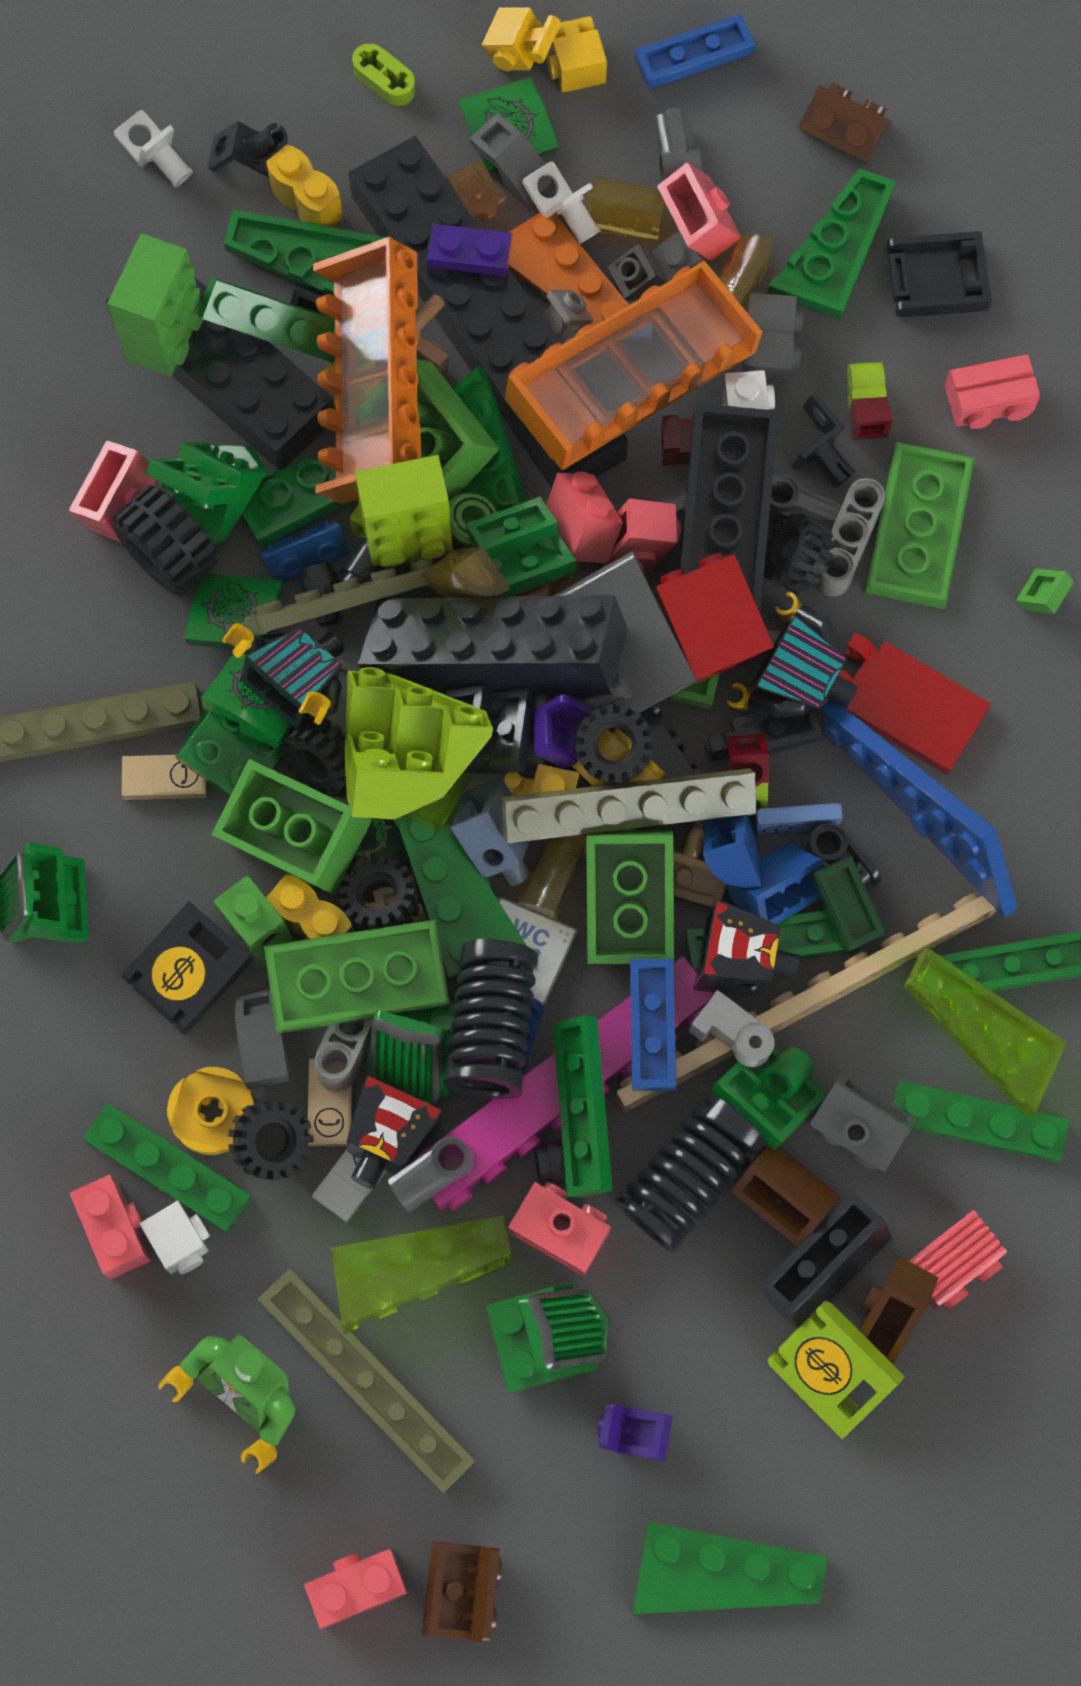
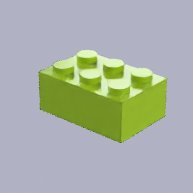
[355,455,453,567]

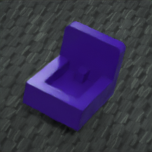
[534,694,592,769]
[598,1402,673,1462]

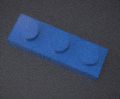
[634,14,756,90]
[630,959,676,1091]

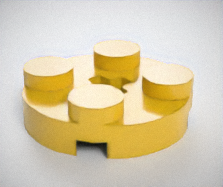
[167,1067,255,1155]

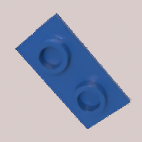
[260,519,349,582]

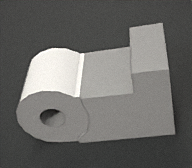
[688,990,775,1067]

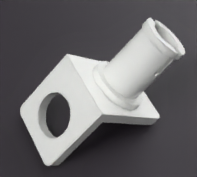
[114,110,193,188]
[522,161,601,245]

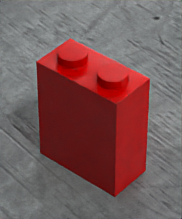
[654,552,774,684]

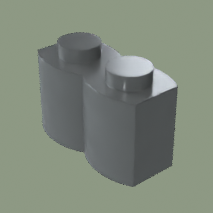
[742,293,804,381]

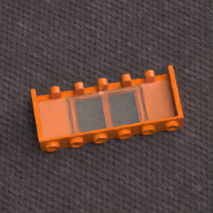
[313,237,421,504]
[505,260,763,470]

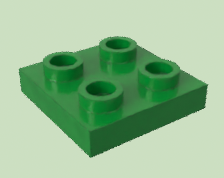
[175,710,288,798]
[710,1046,828,1151]

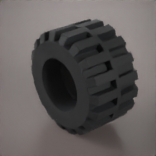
[111,485,219,596]

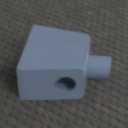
[450,777,530,886]

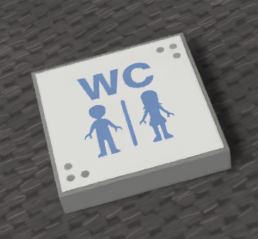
[499,897,578,1007]

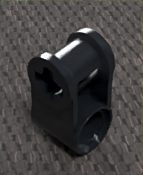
[805,823,881,888]

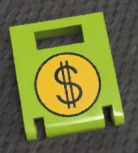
[768,1301,905,1439]

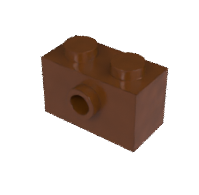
[730,1145,841,1247]
[858,1256,939,1364]

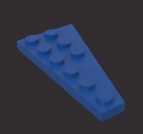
[820,699,1018,918]

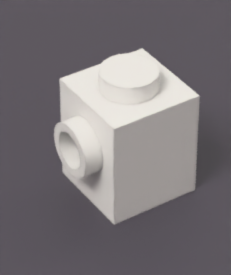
[722,370,775,410]
[139,1201,210,1275]

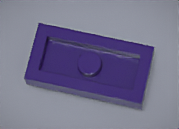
[427,223,512,276]

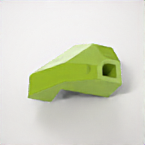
[345,667,493,819]

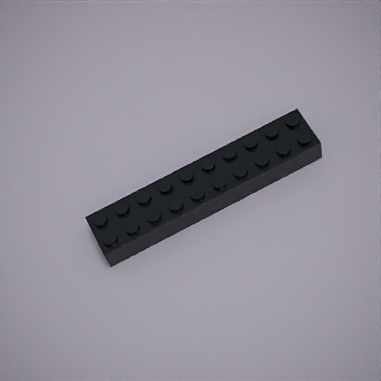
[348,135,628,488]

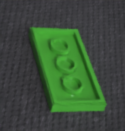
[865,442,975,609]
[264,920,449,1034]

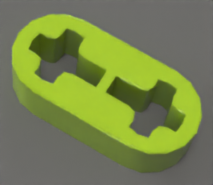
[352,43,416,106]

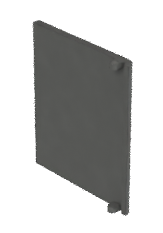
[550,551,697,734]

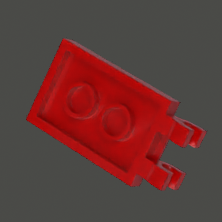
[839,632,991,775]

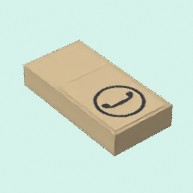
[121,755,207,800]
[307,1059,353,1147]

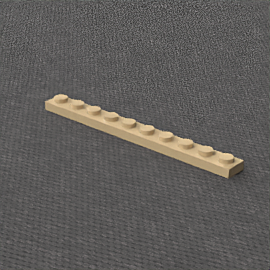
[615,893,996,1114]

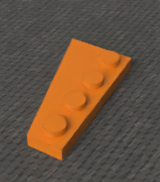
[508,213,629,325]

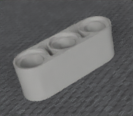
[815,478,885,597]
[315,1019,373,1092]

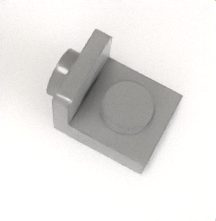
[541,289,594,344]

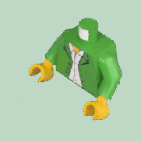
[158,1334,295,1474]

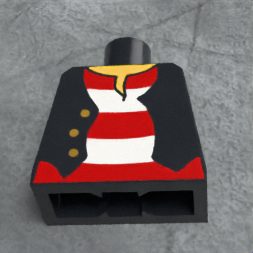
[693,900,800,996]
[346,1075,443,1189]

